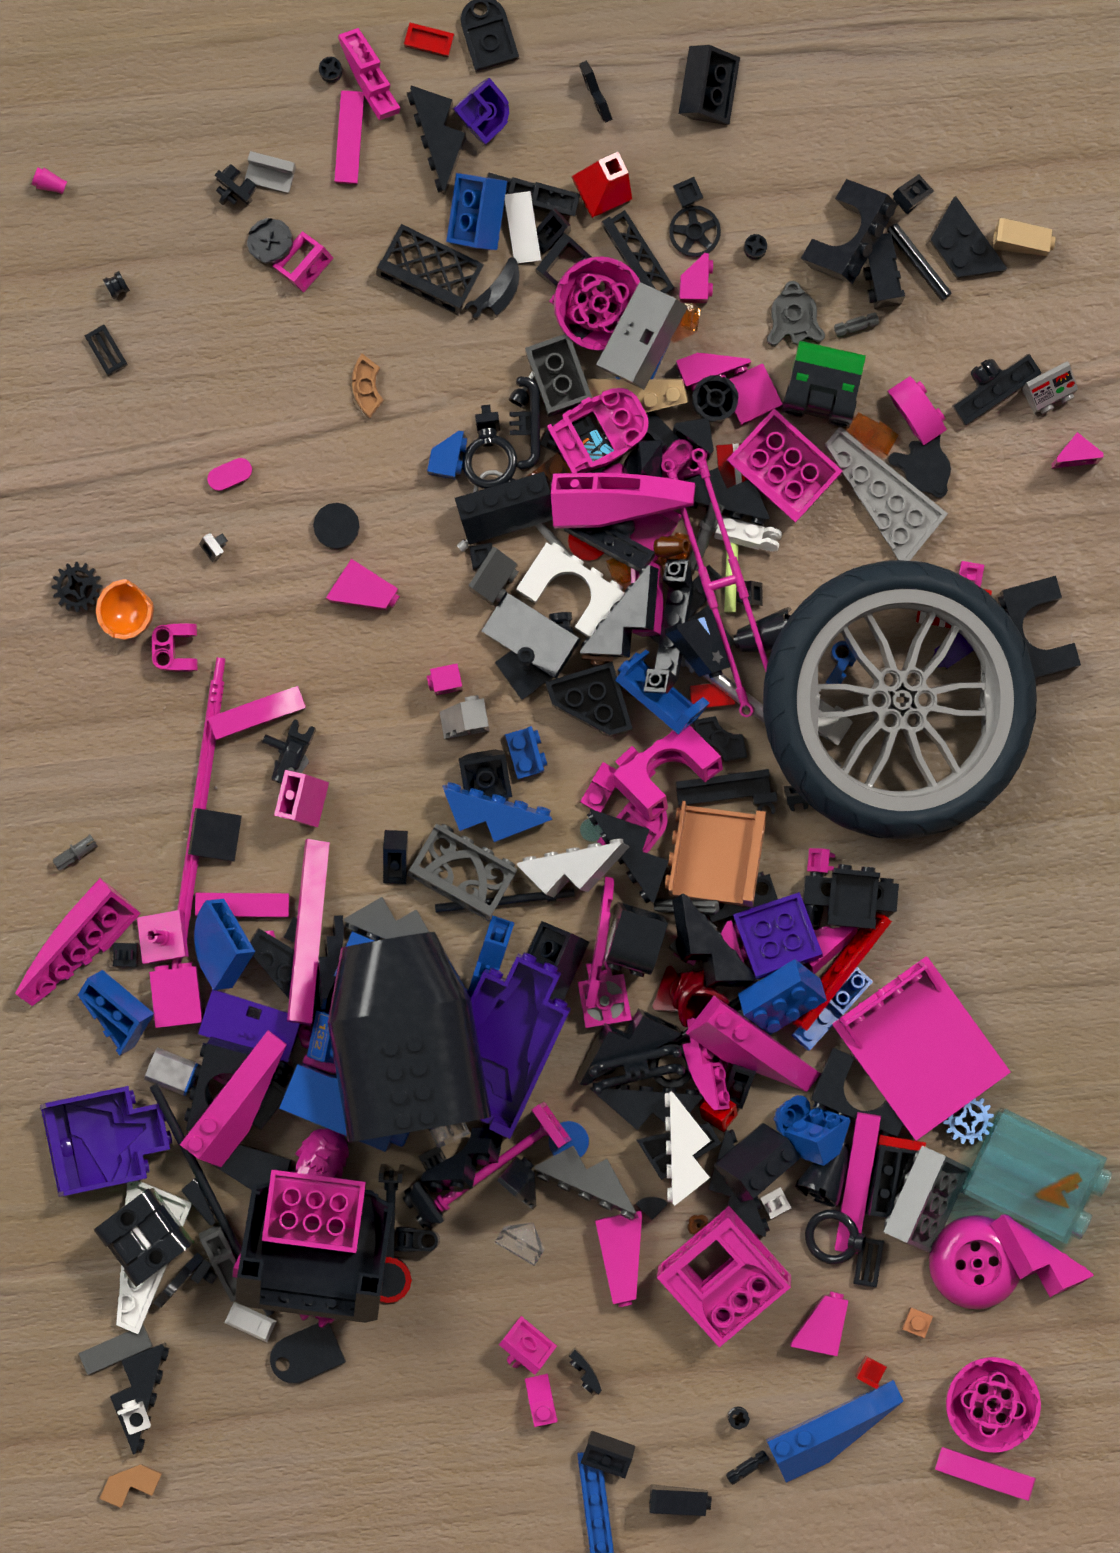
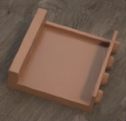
[665,801,767,907]

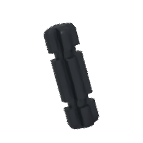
[726,1450,769,1485]

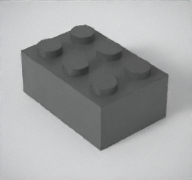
[525,334,592,417]

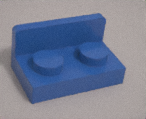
[505,726,548,779]

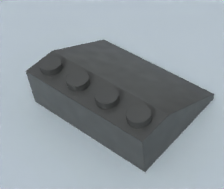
[883,1146,971,1253]

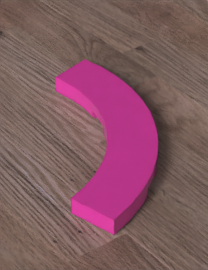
[586,877,614,1007]

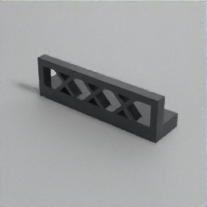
[602,210,674,294]
[675,769,771,806]

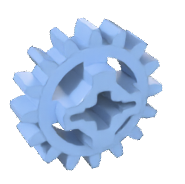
[942,1098,994,1144]

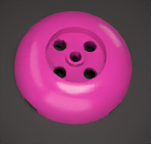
[554,257,640,350]
[929,1215,1020,1310]
[946,1357,1041,1453]

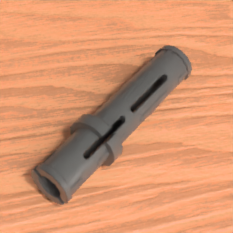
[687,502,724,571]

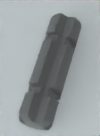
[834,312,879,337]

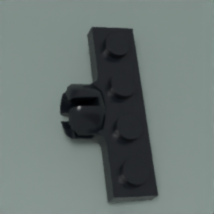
[952,354,1042,425]
[564,520,655,572]

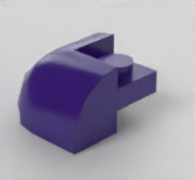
[452,78,509,144]

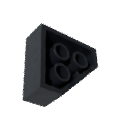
[545,662,633,737]

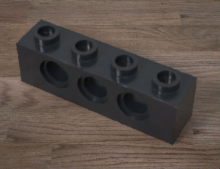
[802,872,899,912]

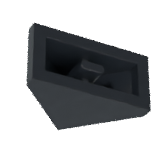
[536,208,571,254]

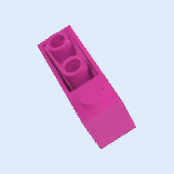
[676,353,751,391]

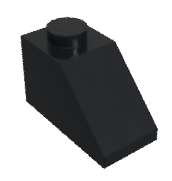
[383,830,408,884]

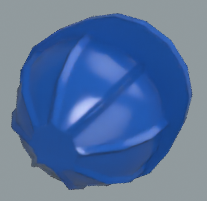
[773,1095,810,1137]

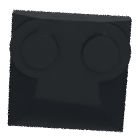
[459,749,512,798]
[402,1180,446,1230]

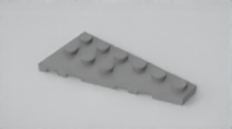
[825,427,948,561]

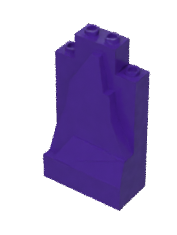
[471,952,571,1139]

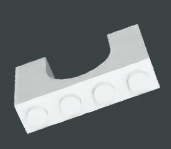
[516,542,625,638]

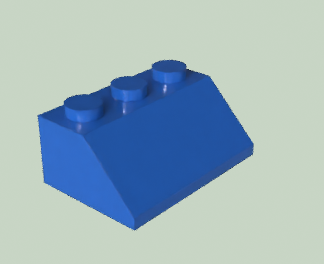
[446,173,507,250]

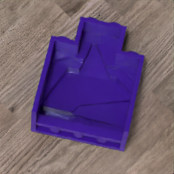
[40,1086,172,1197]

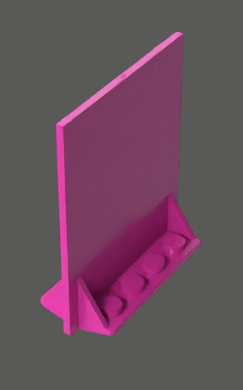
[832,957,1011,1141]

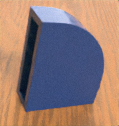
[194,899,255,990]

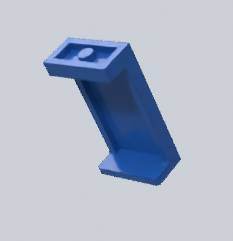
[615,650,710,735]

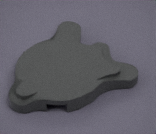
[767,281,825,346]

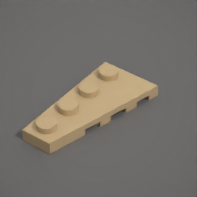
[587,378,688,424]

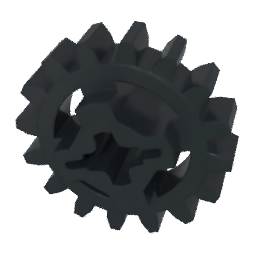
[52,562,103,613]

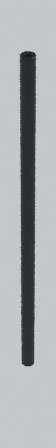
[149,1083,275,1317]

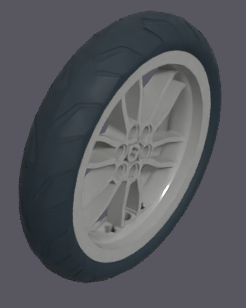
[763,560,1037,839]

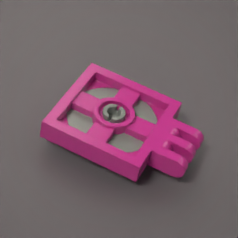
[578,962,632,1028]

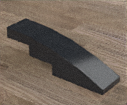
[487,173,580,217]
[317,915,344,1010]

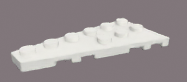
[116,1180,192,1334]

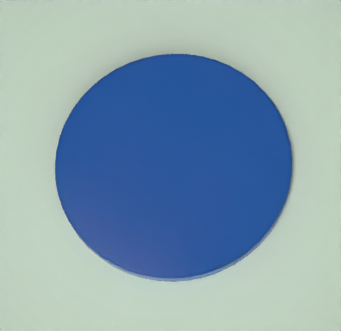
[549,1121,589,1158]

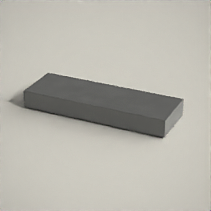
[78,1325,153,1375]

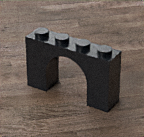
[801,179,898,285]
[997,576,1081,679]
[184,1037,254,1144]
[810,1048,903,1137]

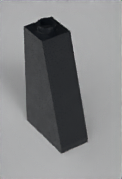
[210,1144,292,1190]

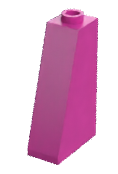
[595,1210,642,1307]

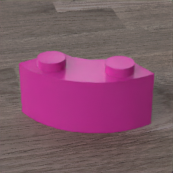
[887,376,947,445]

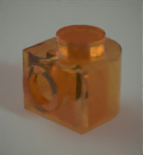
[606,558,631,584]

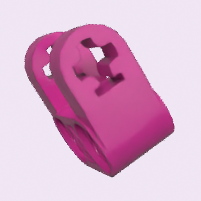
[152,623,198,672]

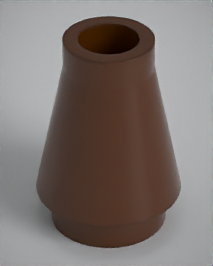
[653,536,690,559]

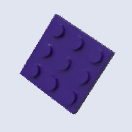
[733,892,823,980]

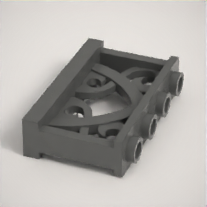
[407,824,518,921]

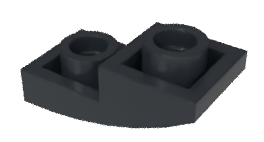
[569,1348,602,1394]

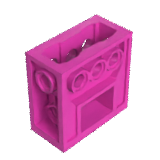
[657,1206,791,1347]

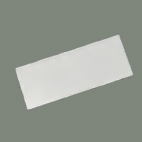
[505,191,541,263]

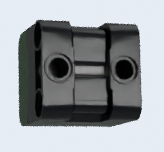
[781,340,866,429]
[94,1188,194,1287]

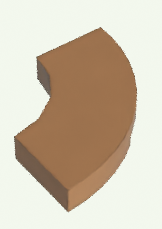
[352,354,384,419]

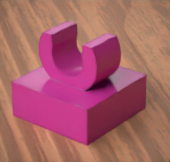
[959,561,984,587]
[807,848,835,873]

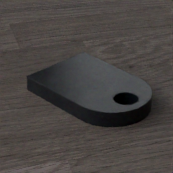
[461,0,519,72]
[270,1322,346,1383]

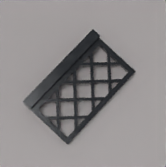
[376,224,484,316]

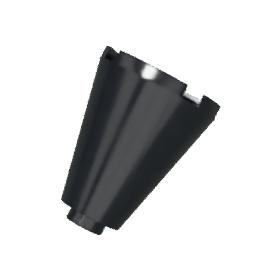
[734,607,792,653]
[795,1142,851,1208]

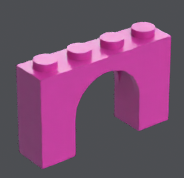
[613,726,723,821]

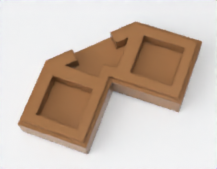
[100,1464,162,1508]

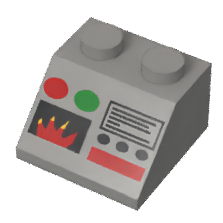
[1021,361,1078,414]

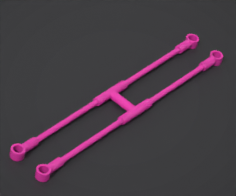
[661,448,768,717]

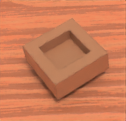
[902,1307,933,1338]

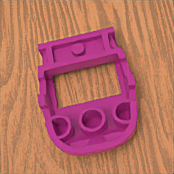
[547,388,648,473]

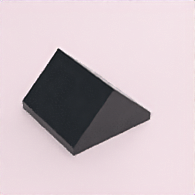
[673,418,714,460]

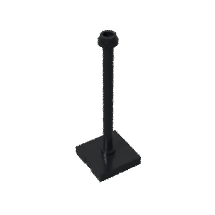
[495,647,554,700]

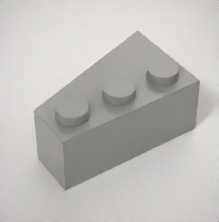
[440,695,490,739]

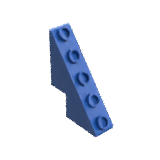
[442,782,552,842]
[468,915,514,998]

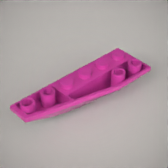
[551,473,696,528]

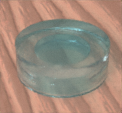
[580,819,603,842]

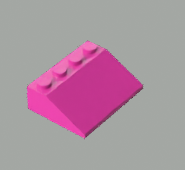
[727,409,843,523]
[262,1170,366,1253]

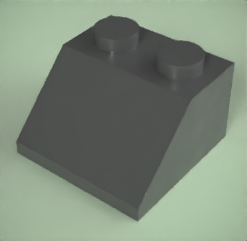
[469,546,519,605]

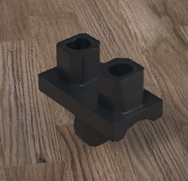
[215,164,257,206]

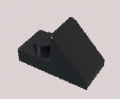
[893,174,934,214]
[726,1064,756,1109]

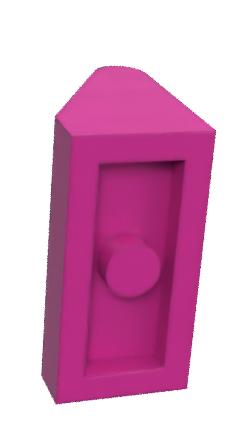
[272,231,333,293]

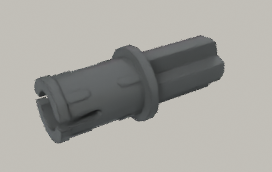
[53,834,98,870]

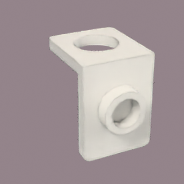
[117,1399,151,1434]

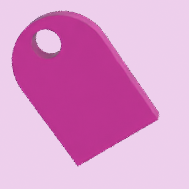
[597,802,668,865]

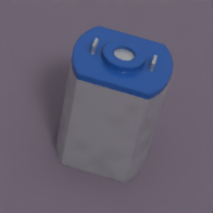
[144,1047,198,1096]

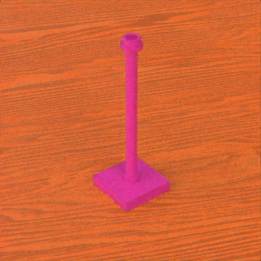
[434,1102,572,1212]

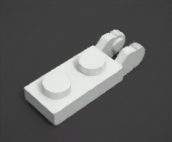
[714,516,782,552]

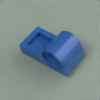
[825,641,856,684]

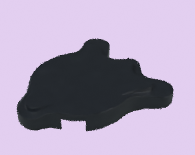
[888,435,951,498]

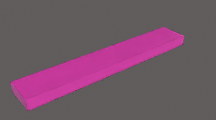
[834,1112,881,1254]

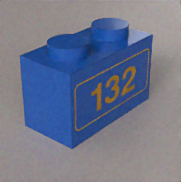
[307,1011,335,1064]

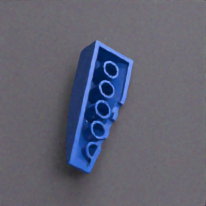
[766,1380,903,1483]

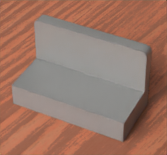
[245,151,296,193]

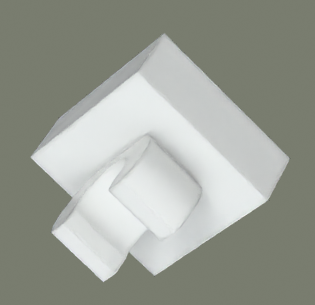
[760,1187,791,1219]

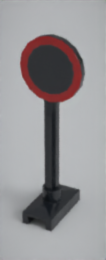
[378,1164,412,1303]

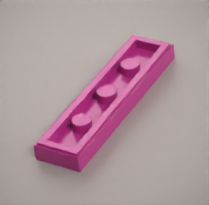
[334,90,364,185]
[195,893,289,917]

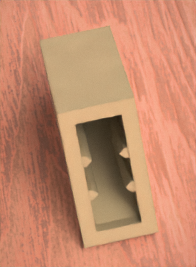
[992,218,1055,256]

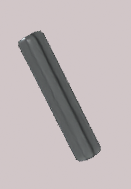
[653,898,719,914]

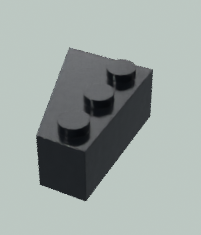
[863,232,905,309]
[636,1123,721,1180]
[865,1144,917,1218]

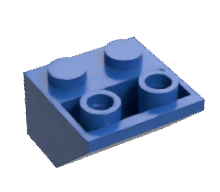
[785,1107,850,1166]

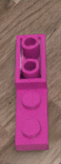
[683,1018,730,1110]

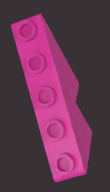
[802,926,857,974]
[991,1214,1094,1297]

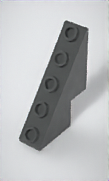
[344,897,429,940]
[535,1145,638,1220]

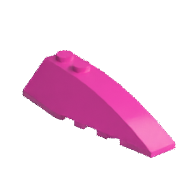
[15,878,141,1006]
[686,996,821,1092]
[180,1030,287,1167]

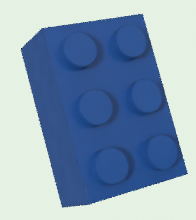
[738,959,827,1035]

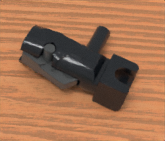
[262,719,316,784]

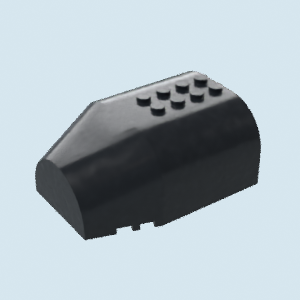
[328,932,491,1142]

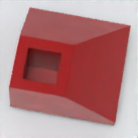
[571,152,632,218]

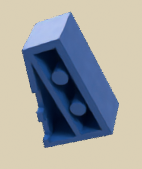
[78,970,154,1056]

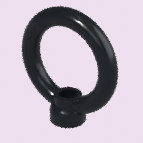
[463,428,518,489]
[805,1210,866,1264]

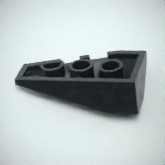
[497,1156,536,1209]

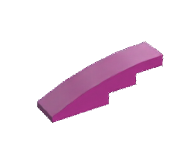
[338,28,400,120]
[208,686,306,740]
[935,1447,1036,1501]

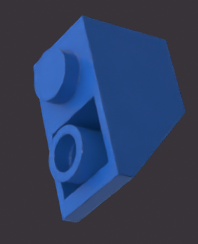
[427,431,467,480]

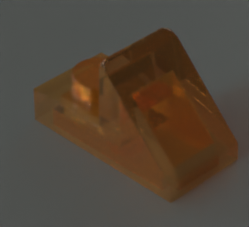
[848,412,898,455]
[1033,1172,1082,1209]

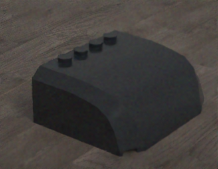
[236,1180,393,1323]

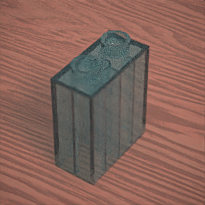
[960,1108,1112,1244]

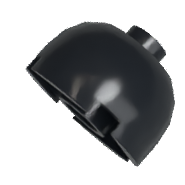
[692,375,739,422]

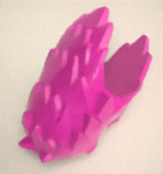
[295,1128,349,1178]

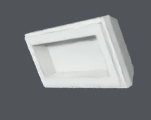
[225,1301,277,1342]

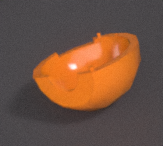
[96,579,154,639]

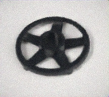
[669,206,721,257]

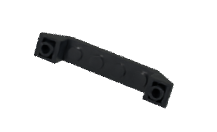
[644,558,693,694]

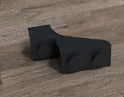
[421,1127,503,1193]

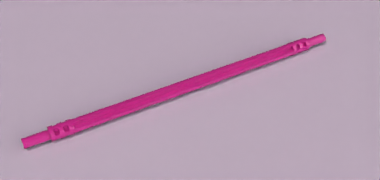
[171,657,226,969]

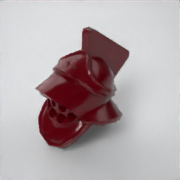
[653,966,730,1028]

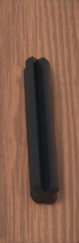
[887,223,952,301]

